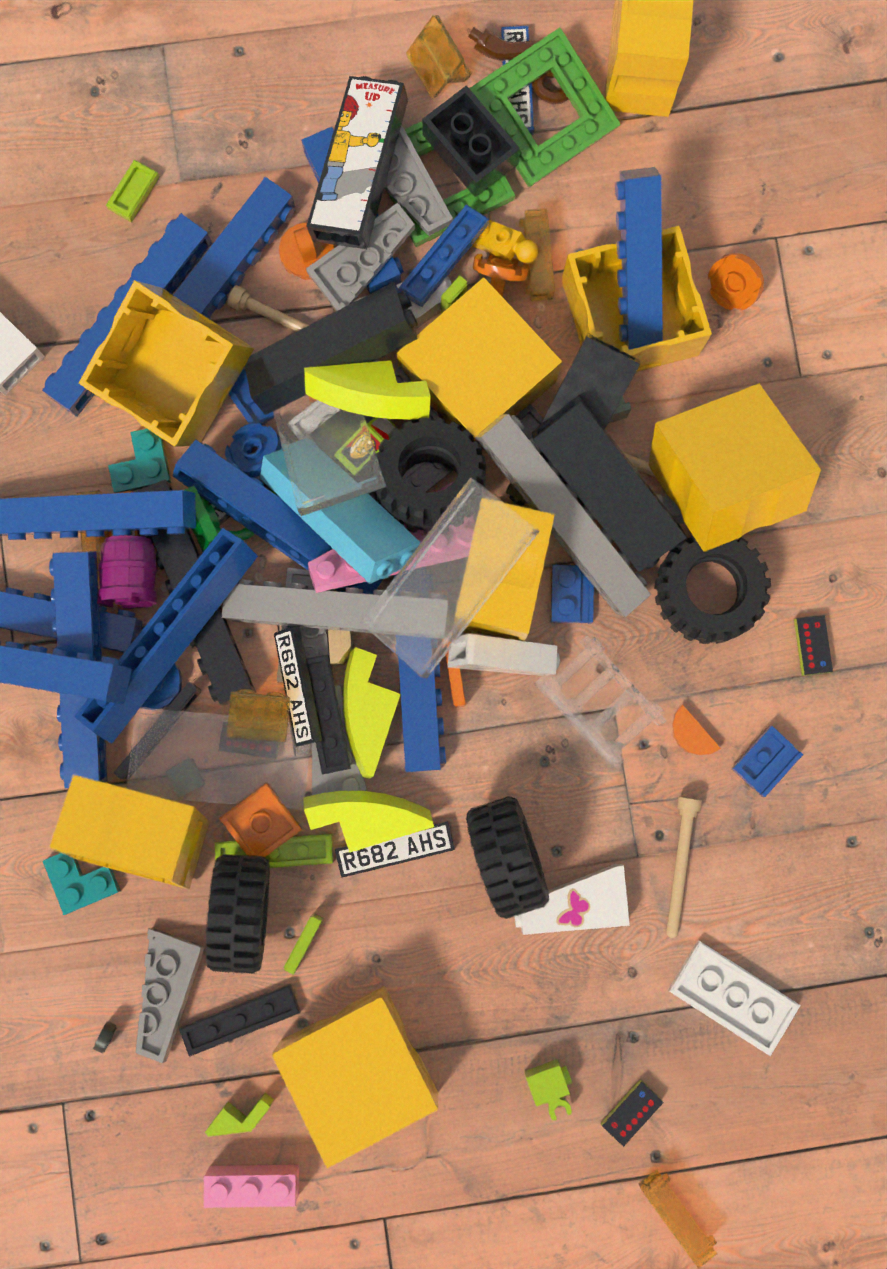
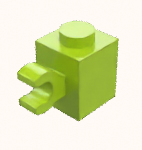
[524,1059,572,1121]

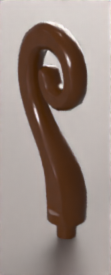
[468,27,569,104]

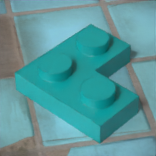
[108,429,172,493]
[43,853,121,915]

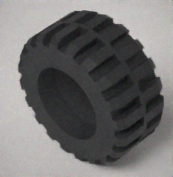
[373,417,486,535]
[654,535,771,644]
[466,796,549,919]
[206,854,270,974]

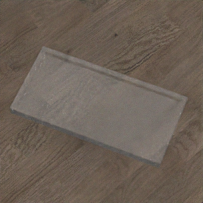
[273,395,386,516]
[361,477,540,679]
[127,707,310,810]

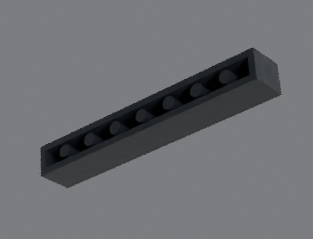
[136,479,256,706]

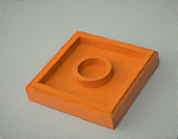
[219,782,302,858]

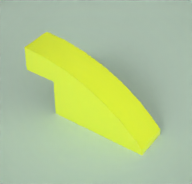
[304,360,431,420]
[343,647,401,779]
[303,791,434,852]

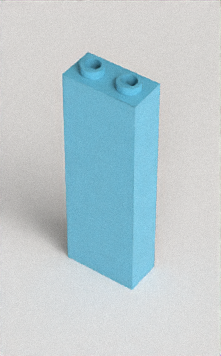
[260,439,420,584]

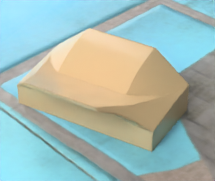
[328,630,354,666]

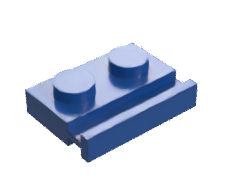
[551,565,594,624]
[731,726,804,797]

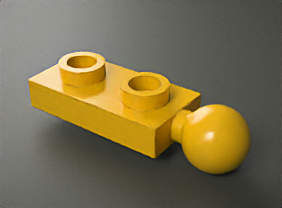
[472,220,538,263]

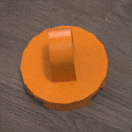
[279,223,334,280]
[708,253,764,310]
[473,254,530,297]

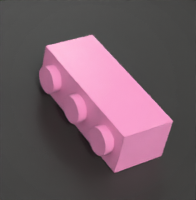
[204,1164,299,1208]

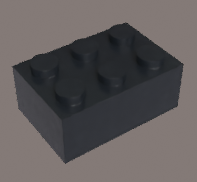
[422,85,520,197]

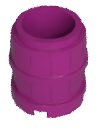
[97,535,158,609]

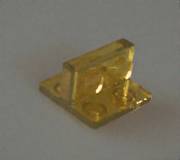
[406,15,472,98]
[227,689,290,742]

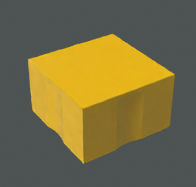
[605,0,693,117]
[562,226,712,372]
[397,277,562,447]
[79,280,255,447]
[648,383,821,552]
[455,499,555,641]
[49,775,210,890]
[271,986,438,1168]

